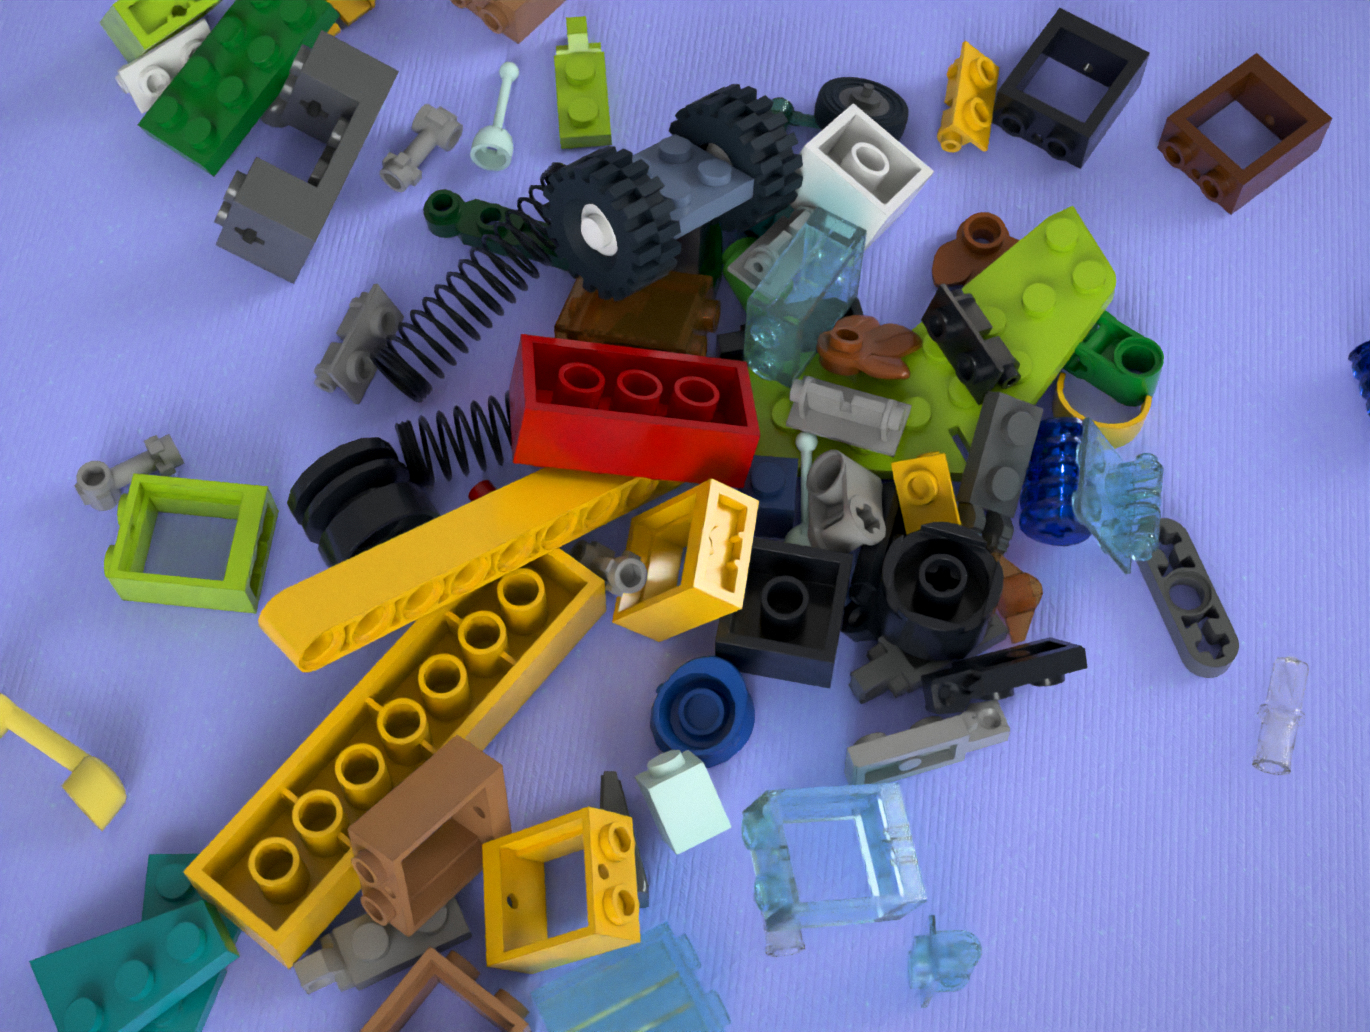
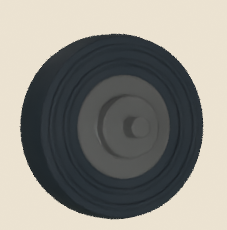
[814,77,909,141]

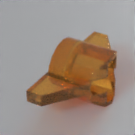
[991,552,1043,644]

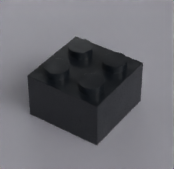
[715,537,854,689]

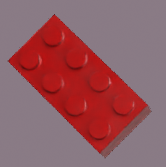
[509,334,760,488]

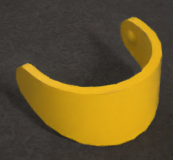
[1052,372,1152,451]

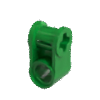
[1062,311,1164,407]

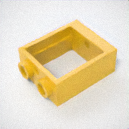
[612,478,759,642]
[482,806,641,974]

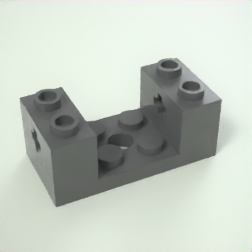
[214,30,399,284]

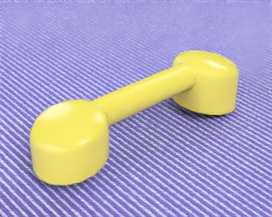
[0,693,127,831]

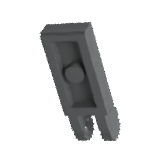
[956,391,1044,560]

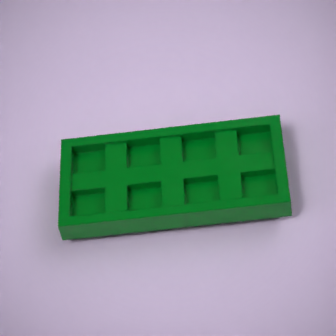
[137,0,340,177]

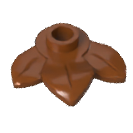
[932,212,1020,288]
[816,315,923,379]

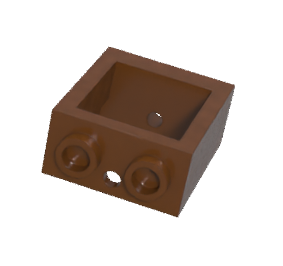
[1157,53,1333,215]

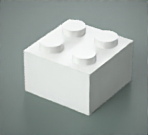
[790,103,934,259]

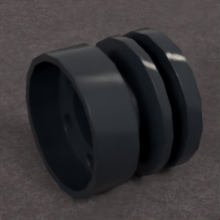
[287,437,440,568]

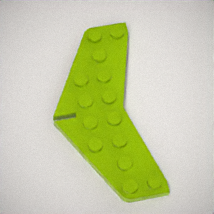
[748,205,1116,482]

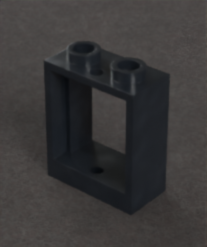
[992,8,1150,169]

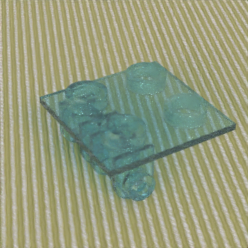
[1072,417,1164,575]

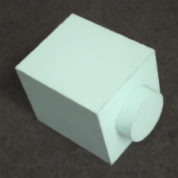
[634,750,732,855]

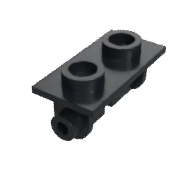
[921,283,1021,405]

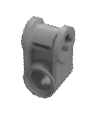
[806,450,886,554]

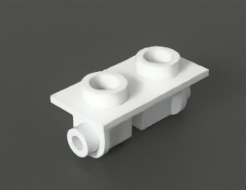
[115,18,211,114]

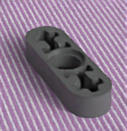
[1133,518,1239,678]

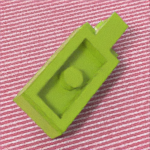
[554,16,612,149]

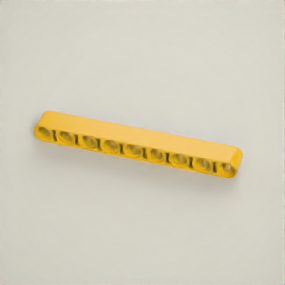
[258,467,684,673]

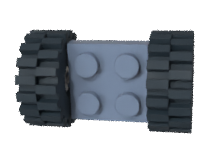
[542,84,803,301]

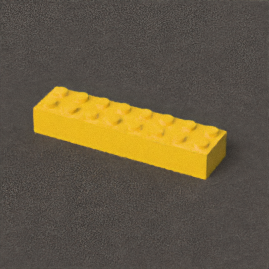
[183,548,607,970]

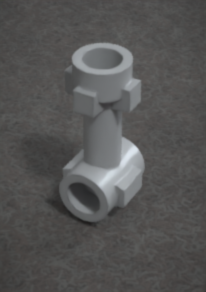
[379,104,463,193]
[74,434,184,511]
[568,540,647,597]

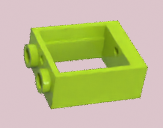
[99,0,223,64]
[104,473,279,614]

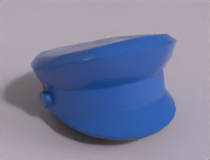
[650,655,755,768]

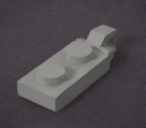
[844,700,1010,793]
[293,896,473,995]

